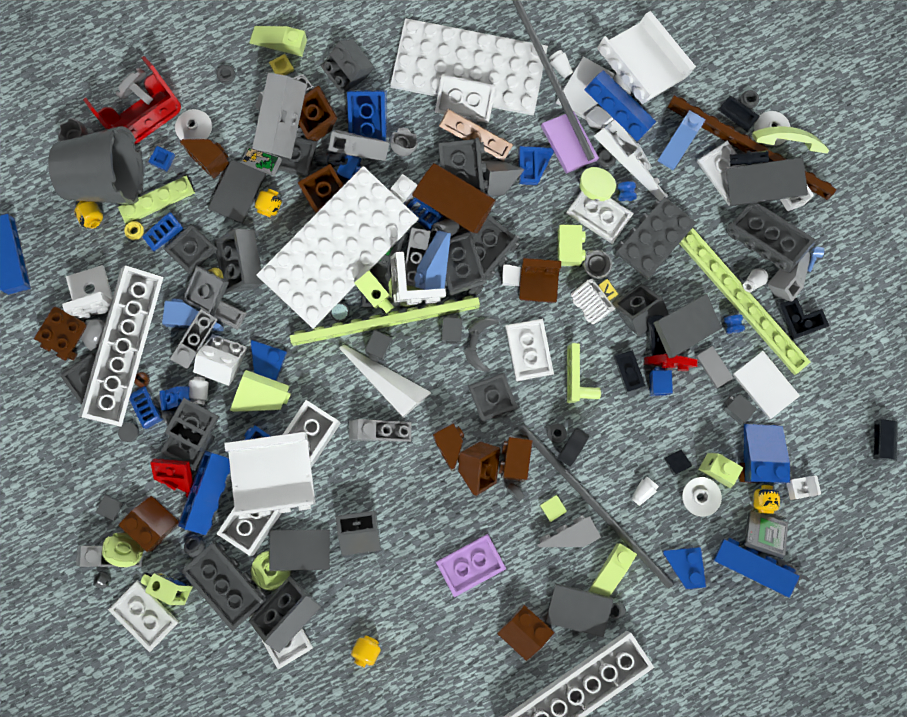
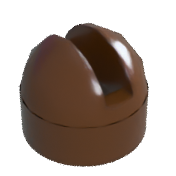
[134,372,150,387]

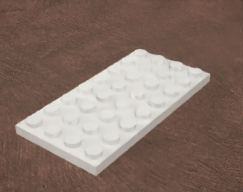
[390,18,548,116]
[257,166,419,329]

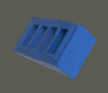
[406,198,444,233]
[142,212,184,252]
[129,386,163,429]

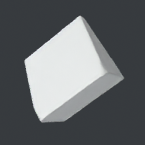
[585,106,613,129]
[502,264,521,286]

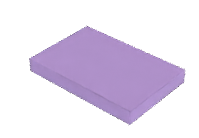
[541,111,599,173]
[436,534,506,597]

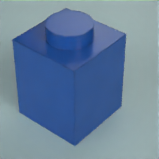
[649,367,673,396]

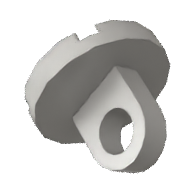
[115,68,153,104]

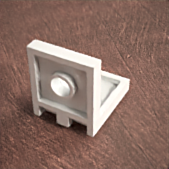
[390,252,446,305]
[62,265,113,320]

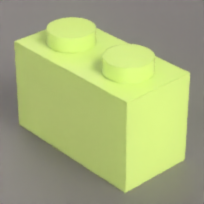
[558,225,586,266]

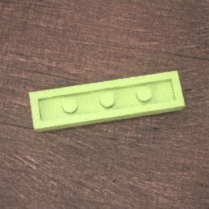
[118,176,195,225]

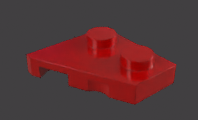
[644,354,698,371]
[150,458,193,498]

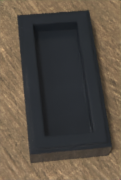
[718,95,760,132]

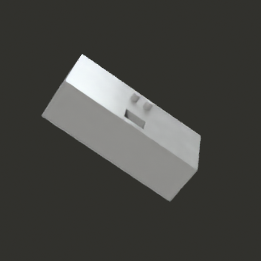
[252,72,307,159]

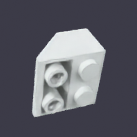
[193,334,248,386]

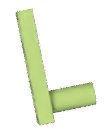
[567,343,601,403]

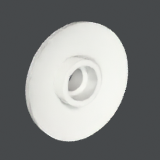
[175,109,212,140]
[754,111,790,146]
[682,477,722,517]

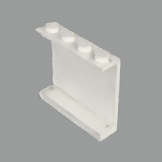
[597,11,696,104]
[224,432,316,519]

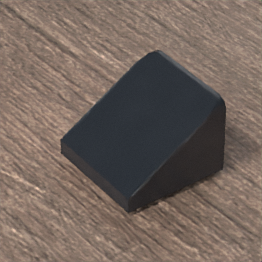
[664,450,692,475]

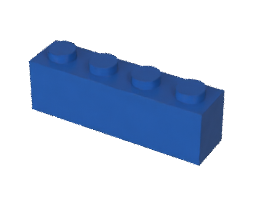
[584,70,656,142]
[0,214,31,295]
[178,451,231,535]
[713,538,800,598]

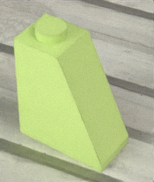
[230,370,291,412]

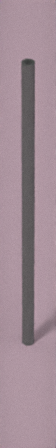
[512,0,595,161]
[520,426,674,589]

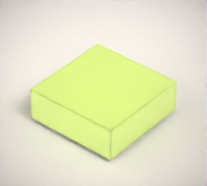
[540,495,567,522]

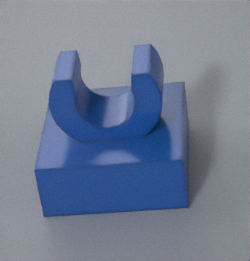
[148,146,175,172]

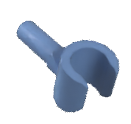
[807,247,824,272]

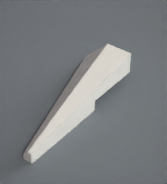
[594,120,668,201]
[339,345,431,418]

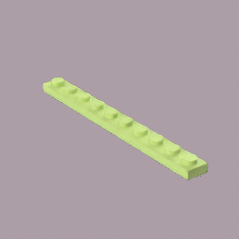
[679,228,810,375]
[290,296,480,346]

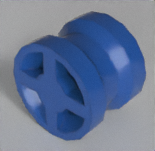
[617,182,637,201]
[724,315,745,334]

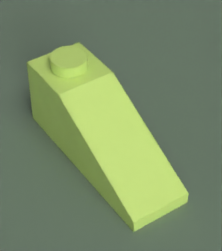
[249,26,307,56]
[588,543,637,597]

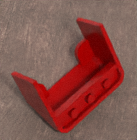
[83,56,181,145]

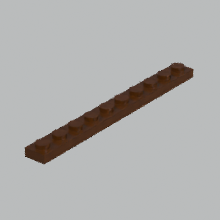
[667,95,837,200]

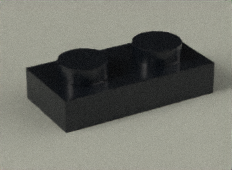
[614,350,646,393]

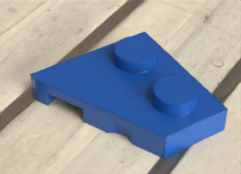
[518,146,554,185]
[251,340,287,381]
[662,547,706,589]

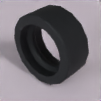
[557,428,590,466]

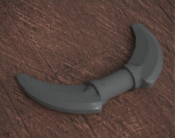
[464,318,499,372]

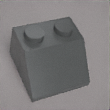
[612,283,669,336]

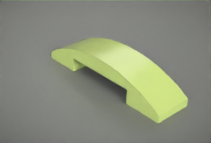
[752,126,829,153]

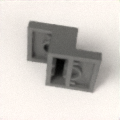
[161,398,220,471]

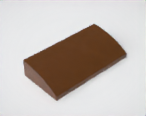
[412,163,496,233]

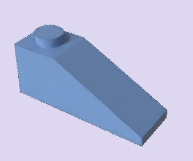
[658,110,705,170]
[415,231,451,290]
[162,299,223,331]

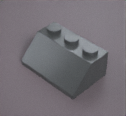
[214,229,264,295]
[249,576,321,653]

